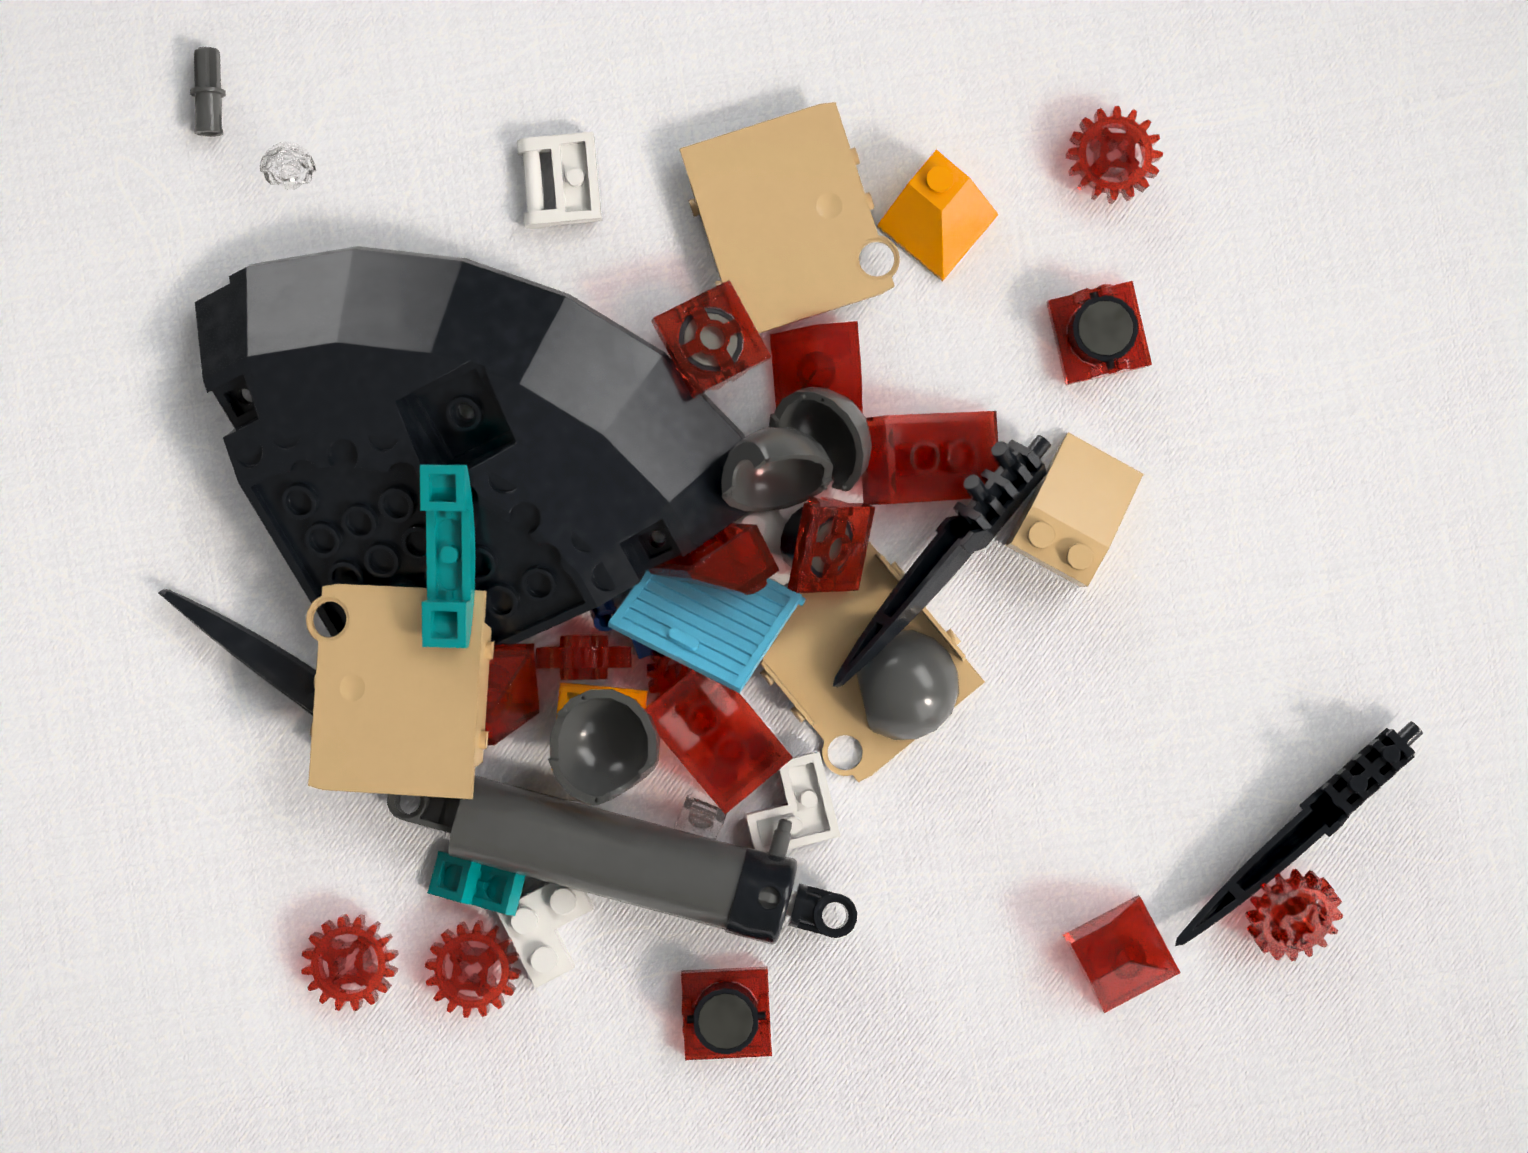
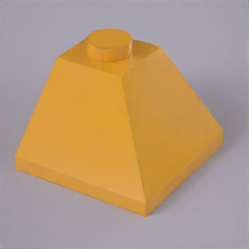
[877,150,998,281]

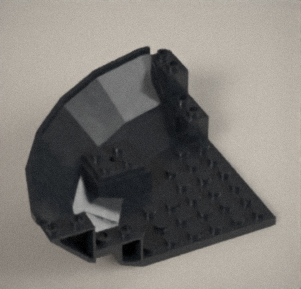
[195,246,748,653]

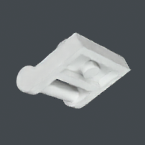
[517,132,602,229]

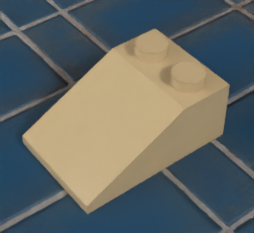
[1005,432,1143,587]

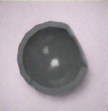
[769,387,872,491]
[721,427,833,512]
[856,630,959,740]
[548,689,660,805]

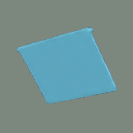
[608,545,806,693]

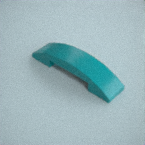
[420,464,475,648]

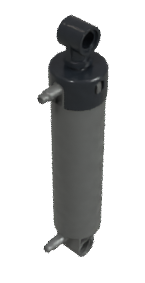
[387,775,857,945]

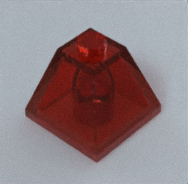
[770,321,863,413]
[649,523,779,595]
[485,643,540,746]
[1063,895,1181,1013]

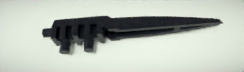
[833,435,1051,688]
[158,589,316,716]
[1175,721,1423,946]

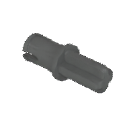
[190,47,226,137]

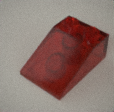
[862,411,999,505]
[645,670,793,814]

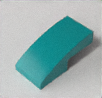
[427,851,526,916]

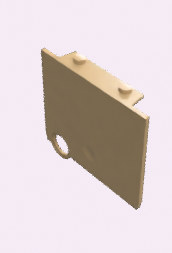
[680,102,900,339]
[760,529,985,782]
[306,584,494,799]

